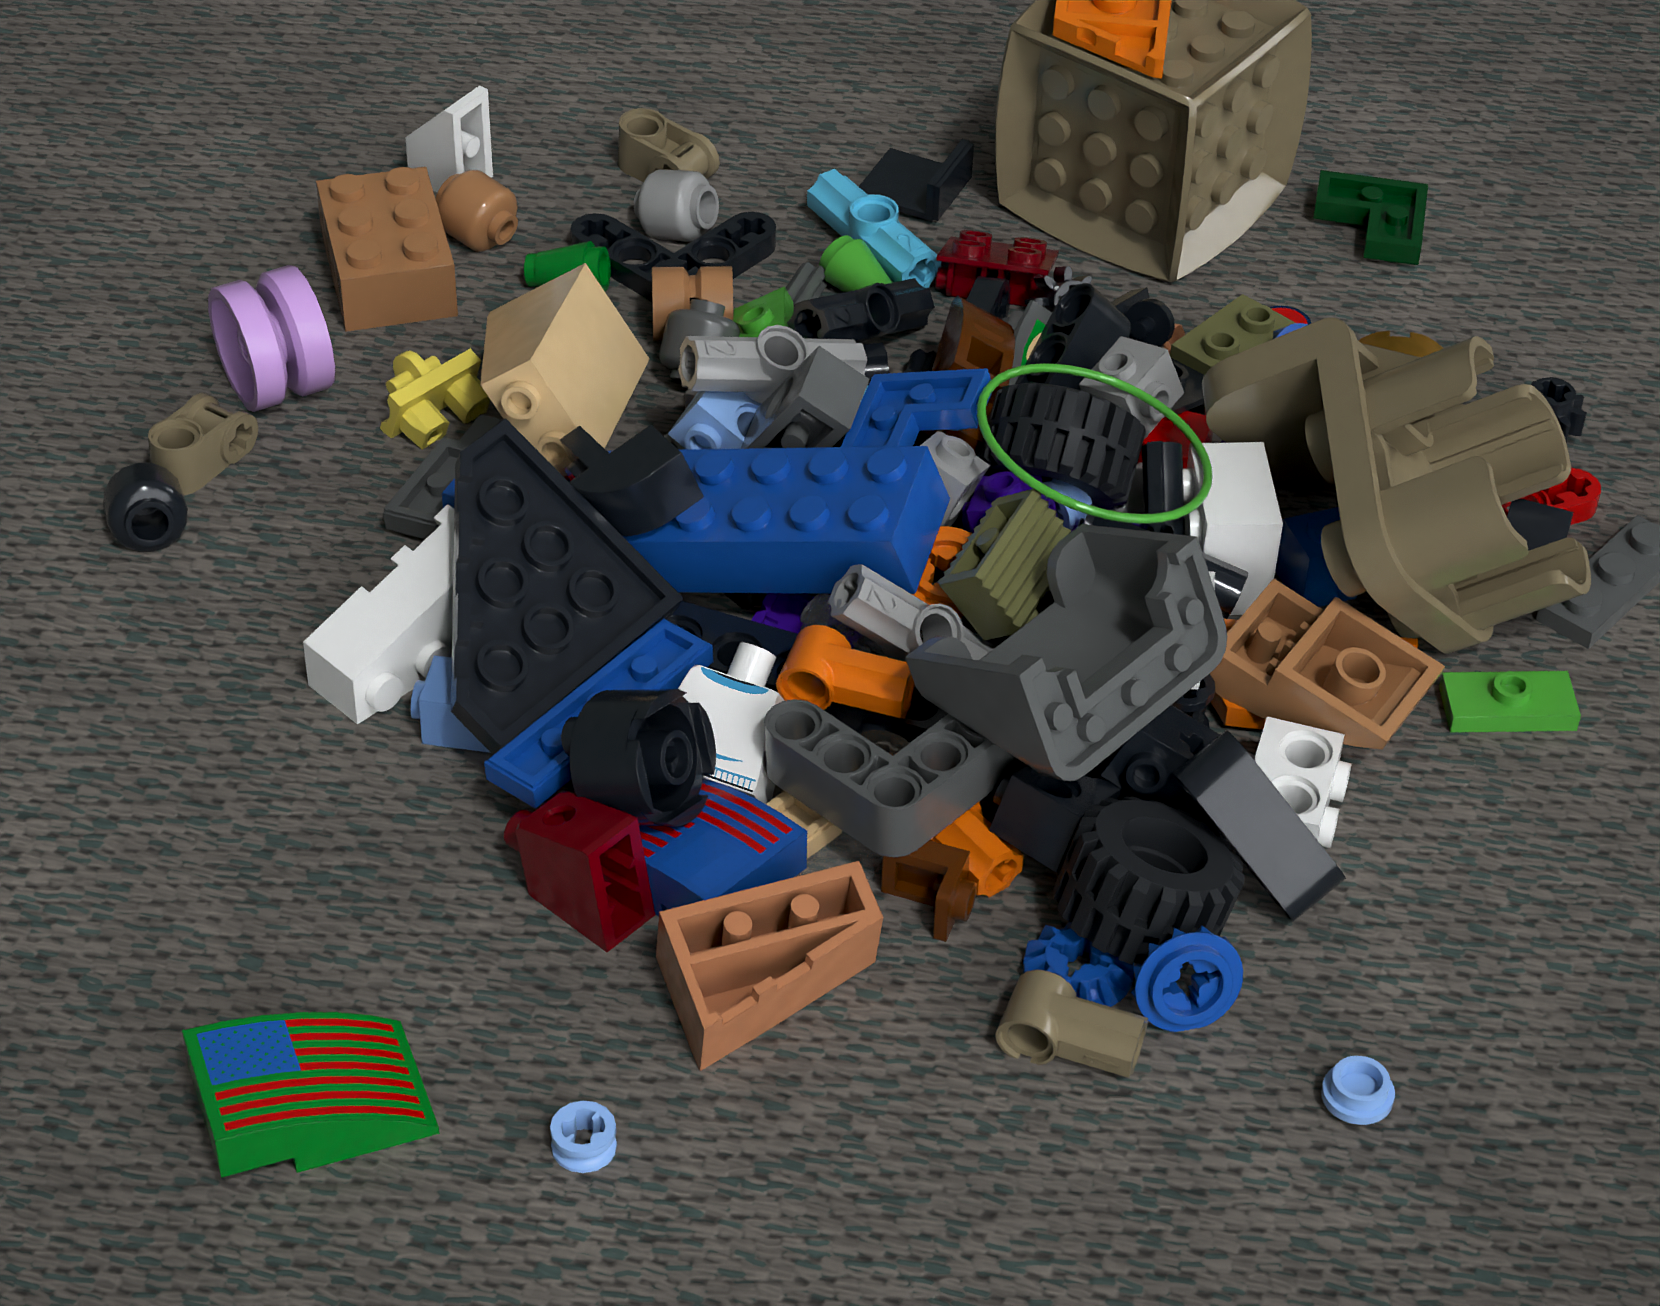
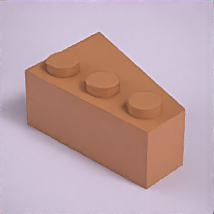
[656,861,883,1071]

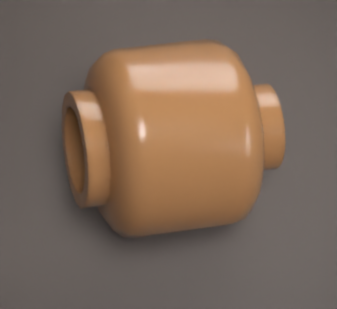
[436,170,518,252]

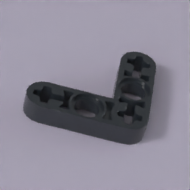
[570,212,776,304]

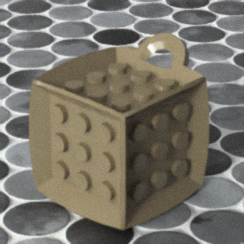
[995,0,1312,283]

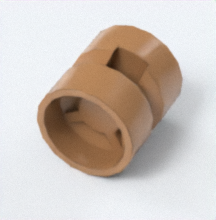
[652,266,733,341]

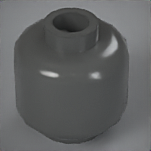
[659,299,740,382]

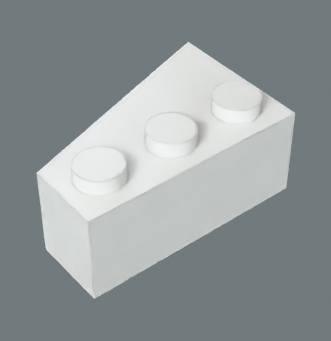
[303,504,454,724]

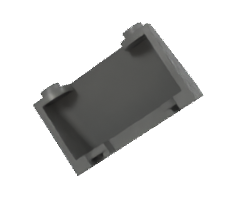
[905,524,1228,781]

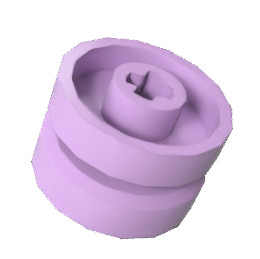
[208,265,335,412]

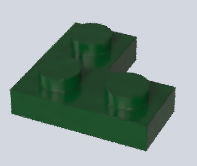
[1313,170,1428,265]

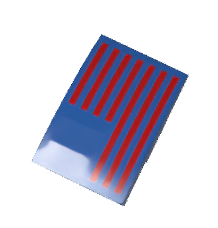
[639,779,807,917]

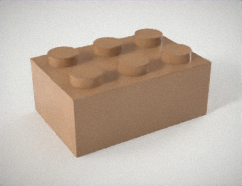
[316,167,458,332]

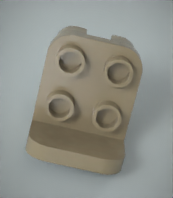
[1202,318,1591,654]

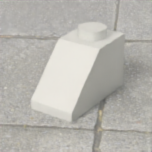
[405,86,493,192]

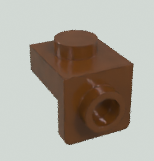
[881,840,977,942]

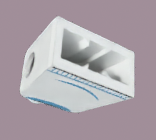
[678,642,785,804]

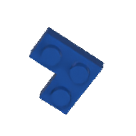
[841,368,992,447]

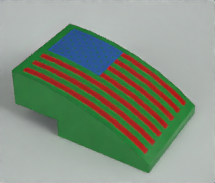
[182,1012,440,1178]

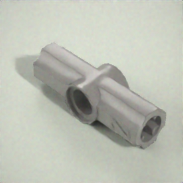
[678,325,867,403]
[828,564,997,662]

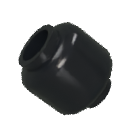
[103,463,188,552]

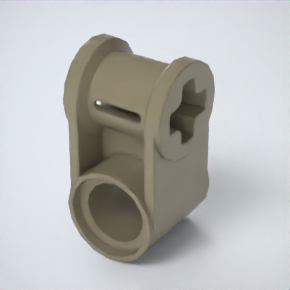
[618,108,720,182]
[148,393,258,495]

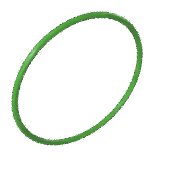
[977,363,1213,524]

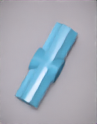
[807,169,941,288]

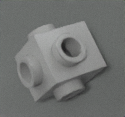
[1079,336,1185,439]

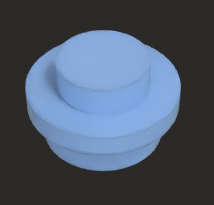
[1321,1056,1395,1125]

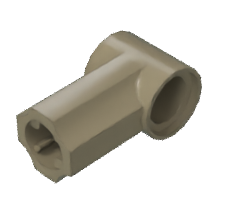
[995,970,1148,1078]

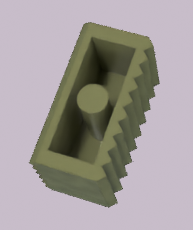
[938,489,1071,640]

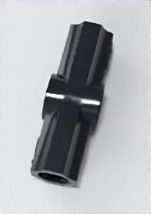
[787,278,935,343]

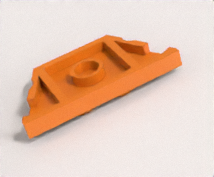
[1053,0,1172,79]

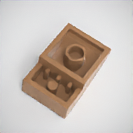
[1210,579,1445,750]

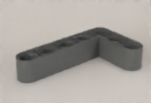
[764,699,1026,857]

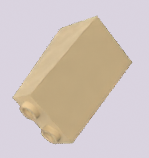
[480,263,649,477]

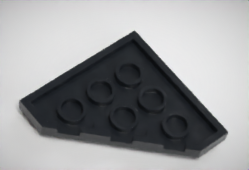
[451,418,684,755]

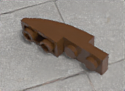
[921,296,1015,456]

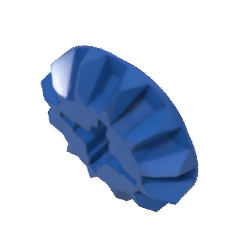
[1023,921,1134,1007]
[1131,925,1243,1032]

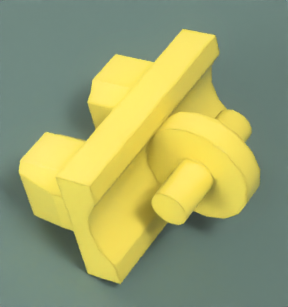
[380,348,490,450]

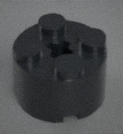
[561,689,716,826]

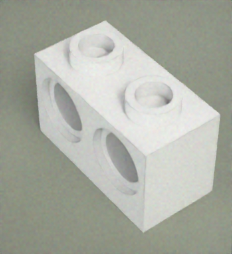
[1255,717,1352,848]

